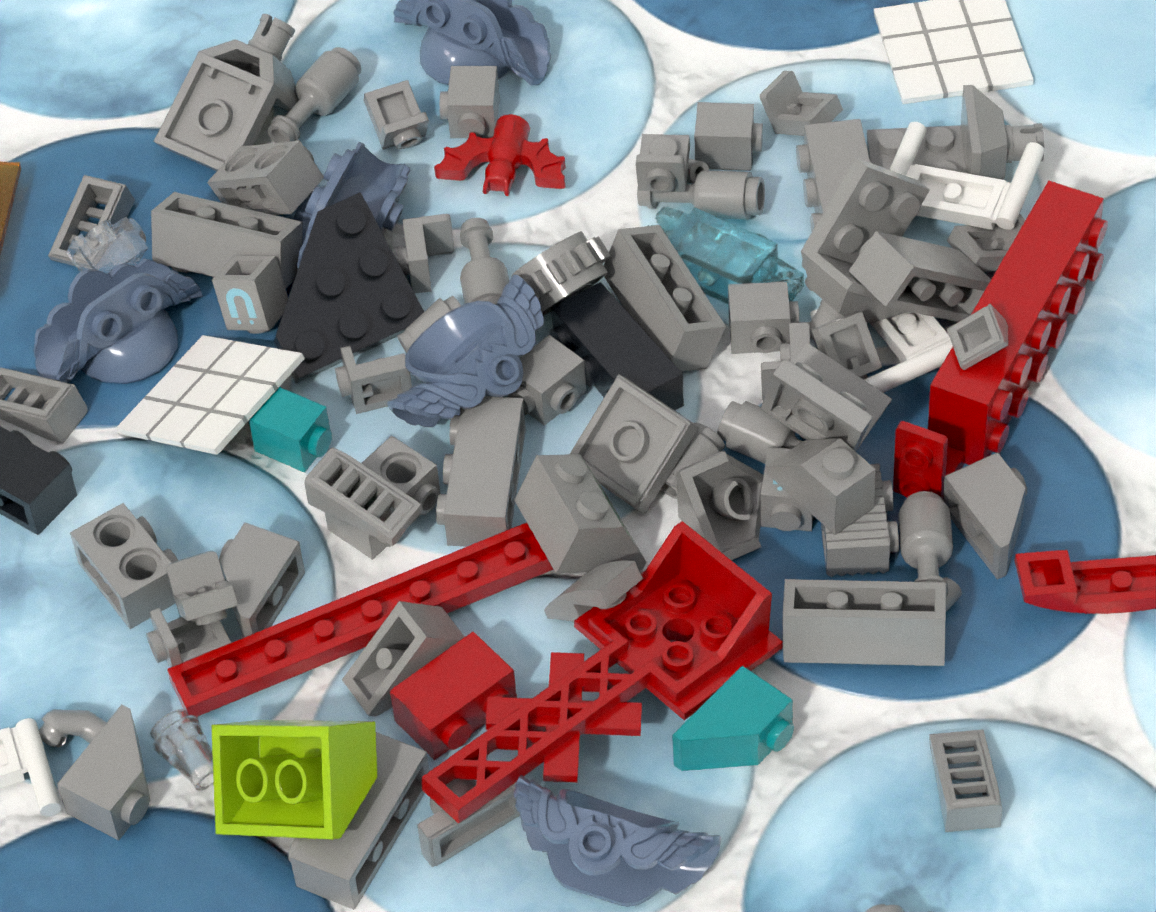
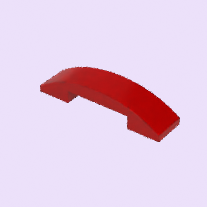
[1014,550,1156,614]

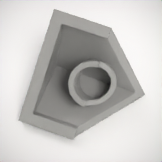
[676,451,764,560]

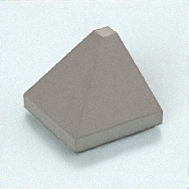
[947,304,1008,370]

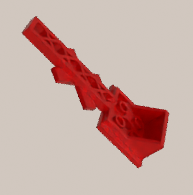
[422,521,783,824]

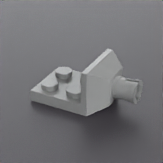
[153,13,299,172]
[867,85,1044,180]
[801,158,930,341]
[761,343,892,451]

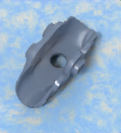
[393,0,551,85]
[293,142,411,268]
[33,258,202,384]
[387,275,544,428]
[513,775,721,907]

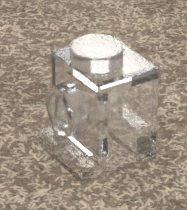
[66,217,148,275]

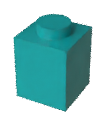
[249,387,332,473]

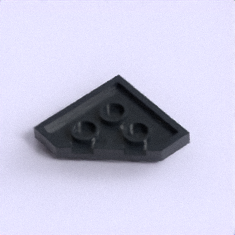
[274,192,424,384]

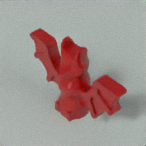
[434,114,566,196]

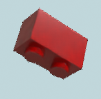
[390,632,517,760]

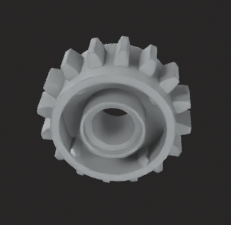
[512,231,611,316]

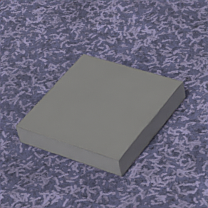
[570,374,699,514]

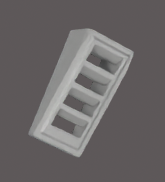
[48,175,135,269]
[0,367,87,443]
[304,447,422,546]
[929,729,1002,832]

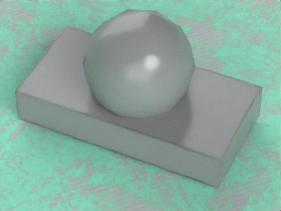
[417,779,520,867]

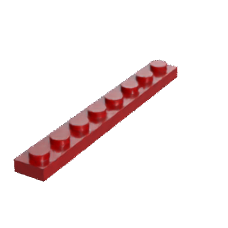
[167,522,554,720]

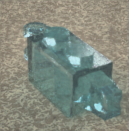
[648,206,804,304]

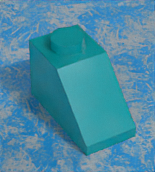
[672,666,794,771]

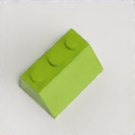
[211,720,377,840]

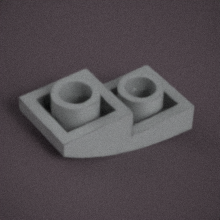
[544,561,643,623]

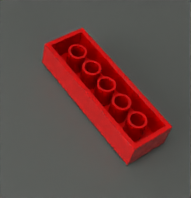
[928,180,1108,465]

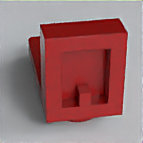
[893,421,965,500]

